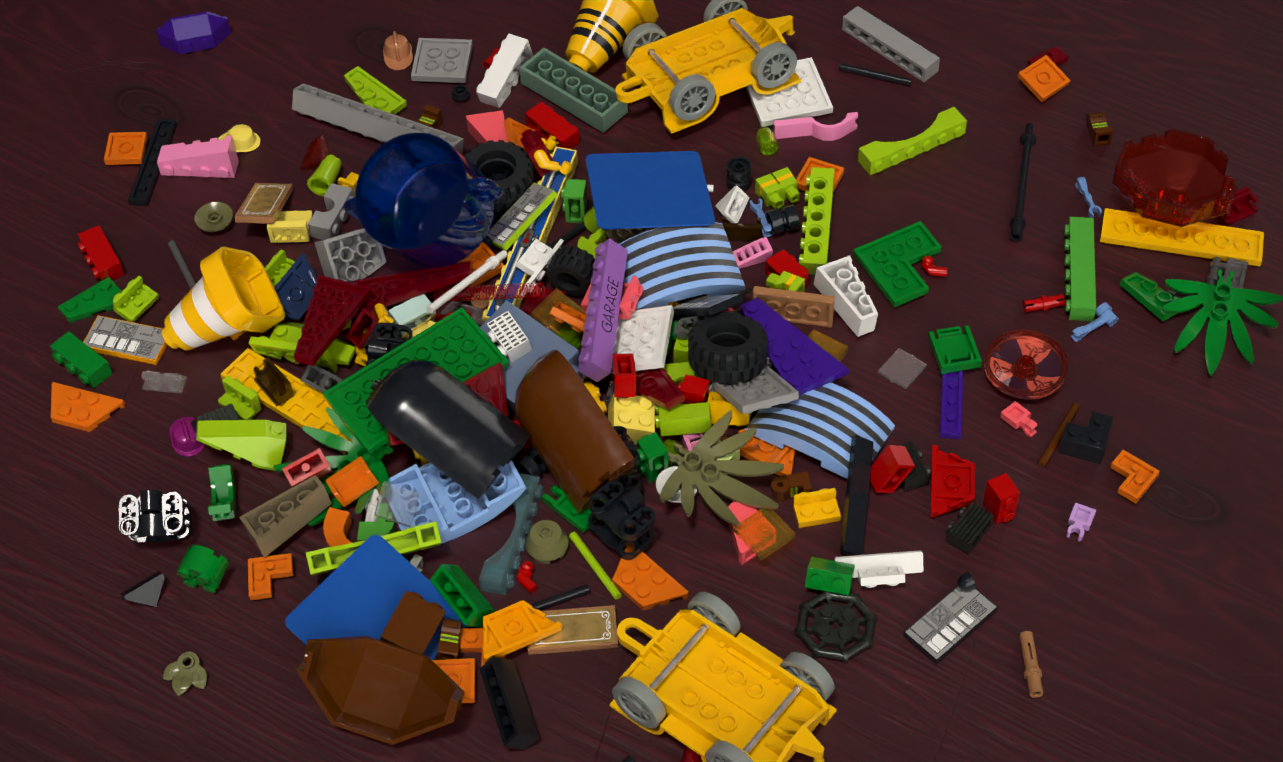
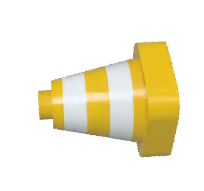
[162,247,285,350]

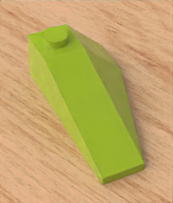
[269,322,356,365]
[196,420,286,471]

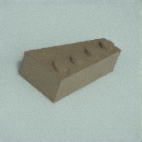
[239,475,332,558]

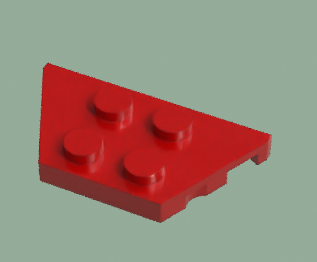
[930,445,975,517]

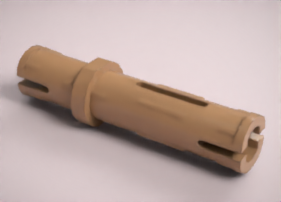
[1019,631,1043,698]

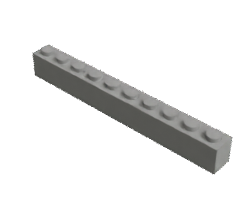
[292,83,464,165]

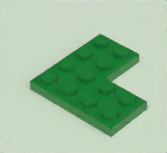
[853,221,942,308]

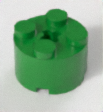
[177,545,229,593]

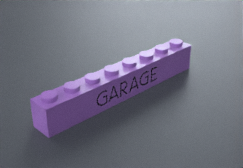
[578,238,628,382]

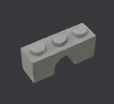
[308,183,356,240]

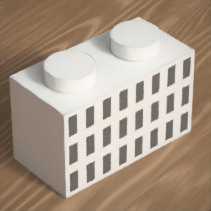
[487,311,532,363]

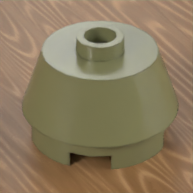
[525,520,568,564]

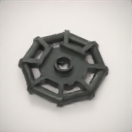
[794,591,878,663]

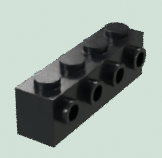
[479,656,539,750]

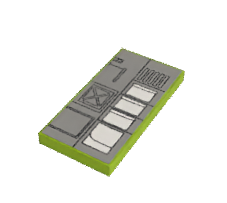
[486,183,558,251]

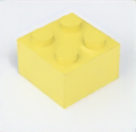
[608,394,655,445]

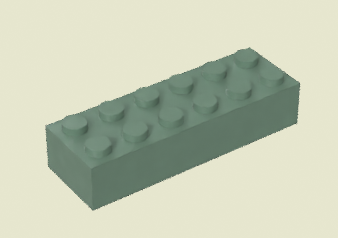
[519,48,628,133]

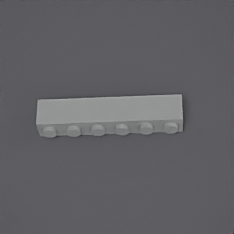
[842,6,940,82]

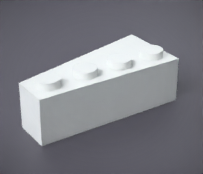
[476,34,533,108]
[814,255,878,337]

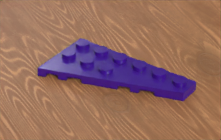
[740,298,849,395]

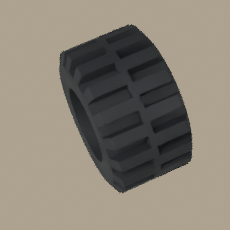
[546,246,595,298]

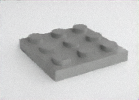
[411,38,473,83]
[713,366,799,414]

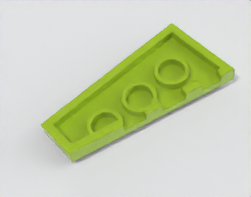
[344,66,407,115]
[249,336,338,374]

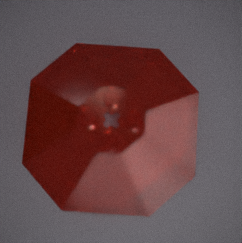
[1112,129,1238,227]

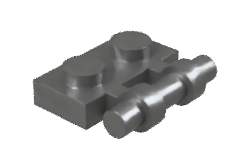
[1206,257,1248,288]

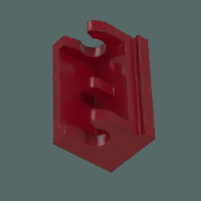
[1213,186,1259,226]

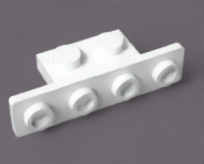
[516,239,564,297]
[834,550,923,588]

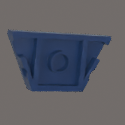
[274,253,317,322]

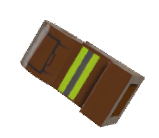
[417,104,443,129]
[1086,112,1113,147]
[771,471,812,502]
[435,618,461,660]

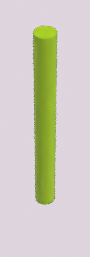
[569,532,622,600]

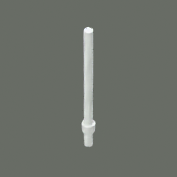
[427,250,508,313]

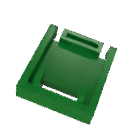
[928,325,982,374]

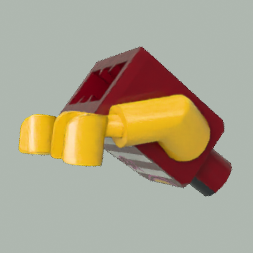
[520,129,573,177]
[346,303,394,366]

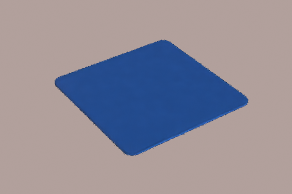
[586,151,715,229]
[285,535,466,660]

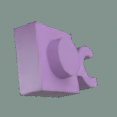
[1066,503,1096,542]

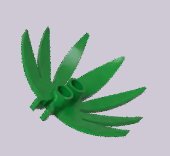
[1162,269,1283,376]
[273,407,394,527]

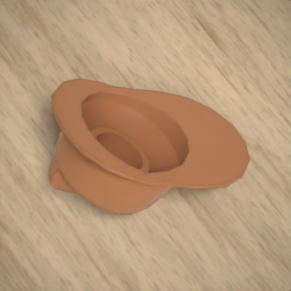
[383,31,413,70]

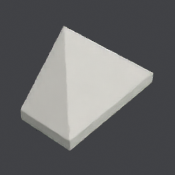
[715,186,749,223]

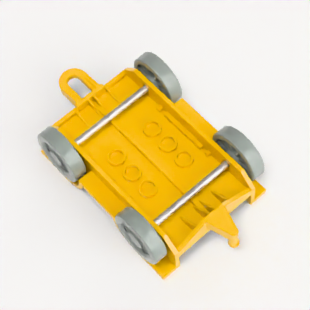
[615,0,801,134]
[609,592,837,762]

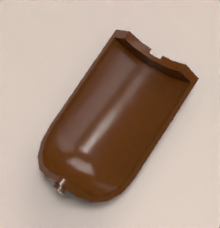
[514,349,634,514]

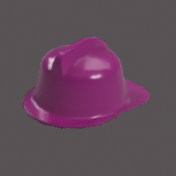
[169,417,205,457]

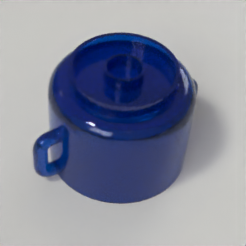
[343,133,503,268]

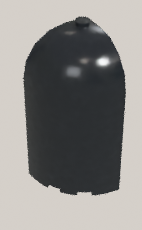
[366,360,532,499]

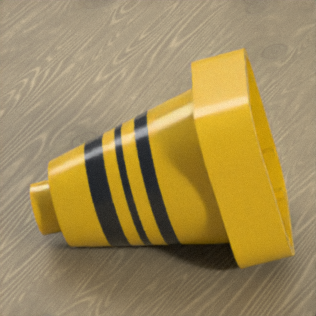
[565,0,658,73]

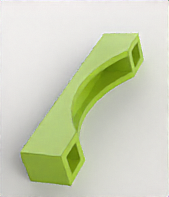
[858,107,967,175]
[306,521,442,577]

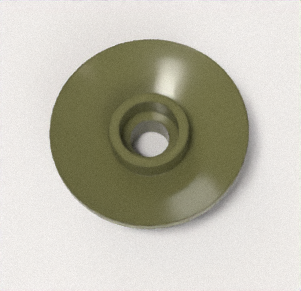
[194,202,233,232]

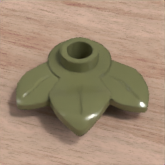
[163,652,207,696]

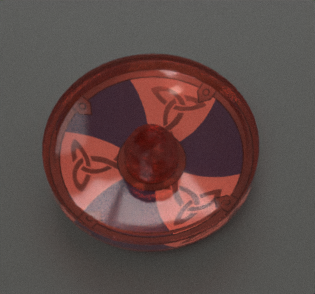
[984,329,1068,400]

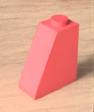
[466,110,508,144]
[728,501,777,565]

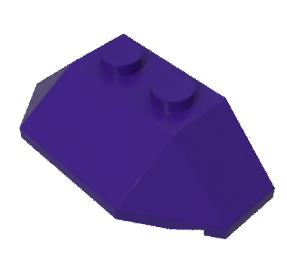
[156,12,231,54]

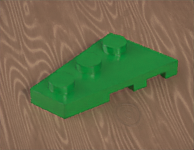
[1120,272,1180,321]
[58,277,122,323]

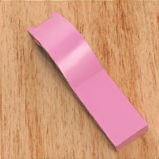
[773,112,858,141]

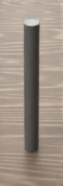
[168,240,196,289]

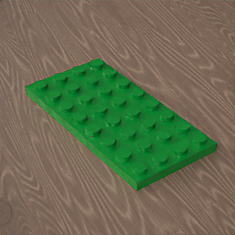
[322,307,510,454]

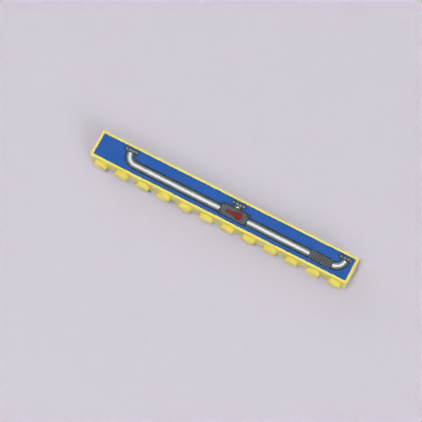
[482,147,578,322]

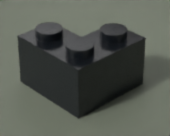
[1059,411,1113,464]

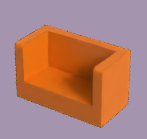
[326,456,379,507]

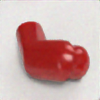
[921,256,948,277]
[517,561,538,594]

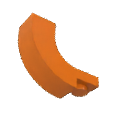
[323,507,352,547]

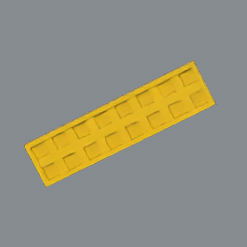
[220,348,352,455]

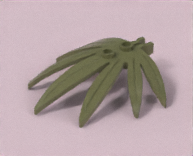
[660,410,784,526]

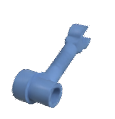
[1071,302,1119,342]

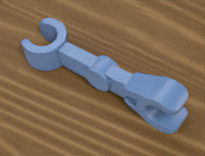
[1075,177,1102,218]
[750,198,772,237]

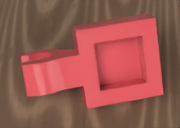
[1000,401,1038,437]

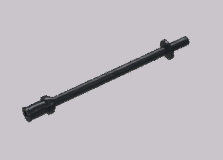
[1010,123,1036,241]

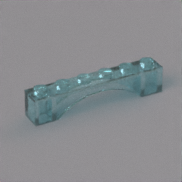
[479,473,543,595]

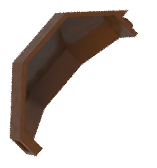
[295,636,465,745]

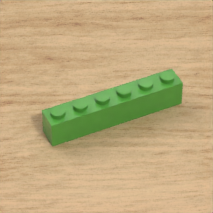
[1064,217,1096,322]

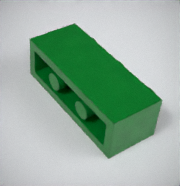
[50,331,113,388]
[430,564,495,627]

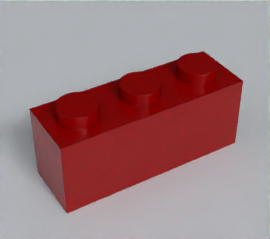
[525,102,580,149]
[77,225,125,281]

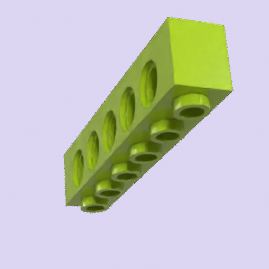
[799,167,834,275]

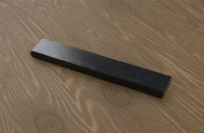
[128,119,177,206]
[840,435,874,556]

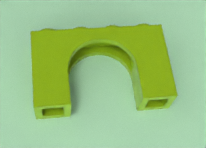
[655,362,711,436]

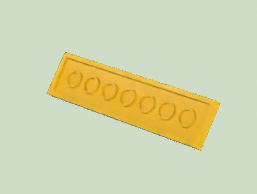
[1100,208,1264,266]

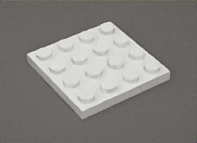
[745,57,833,127]
[585,305,674,377]

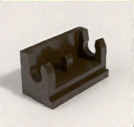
[721,217,761,242]
[254,357,294,407]

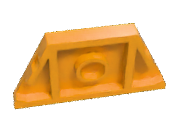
[483,600,562,663]

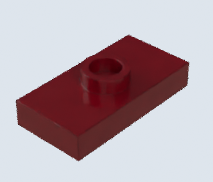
[1027,46,1068,66]

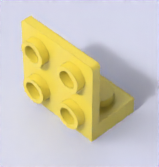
[267,210,313,243]

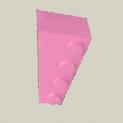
[157,135,239,178]

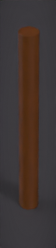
[1037,403,1080,468]

